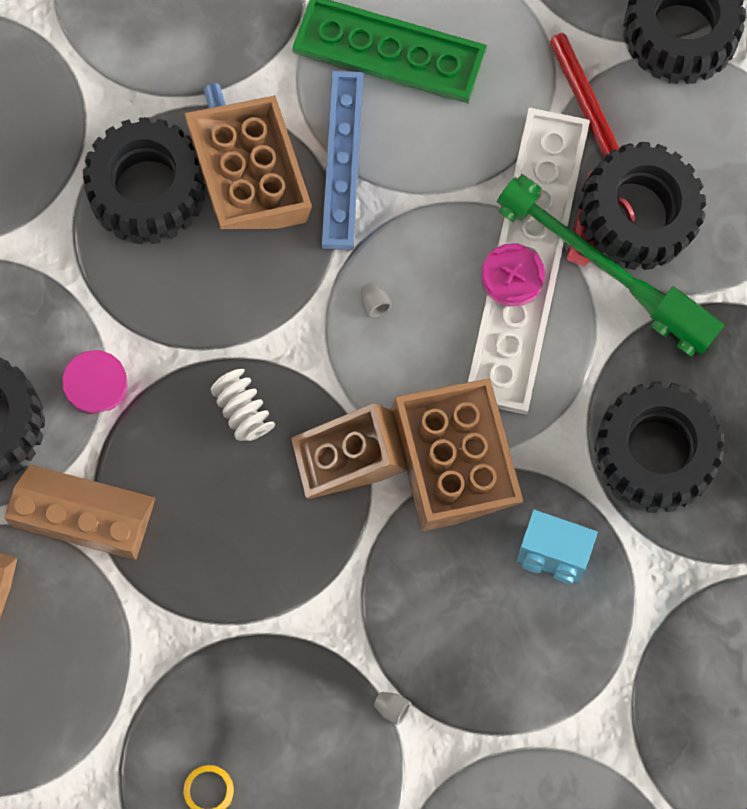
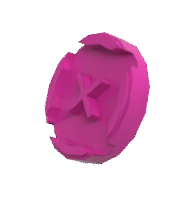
[481,243,545,307]
[63,350,128,414]

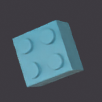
[517,510,598,584]

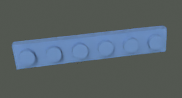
[322,71,363,250]

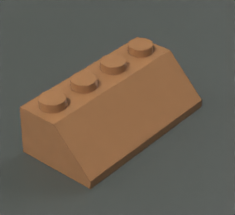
[4,464,155,560]

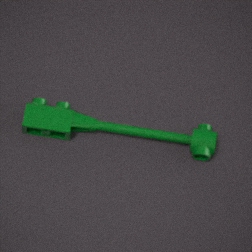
[496,174,725,356]

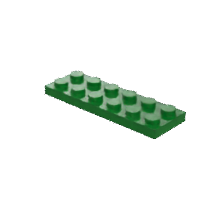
[292,0,487,104]

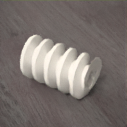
[211,369,275,441]

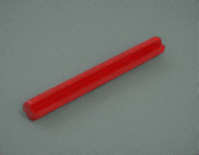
[550,33,619,158]

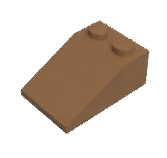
[291,403,408,499]

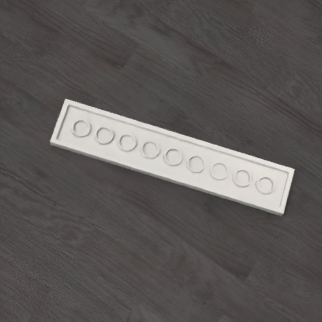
[468,108,590,415]

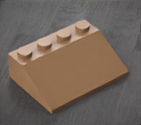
[184,95,312,229]
[391,378,523,532]

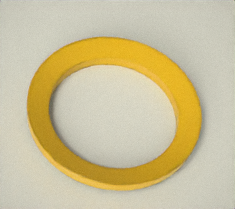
[184,765,234,809]

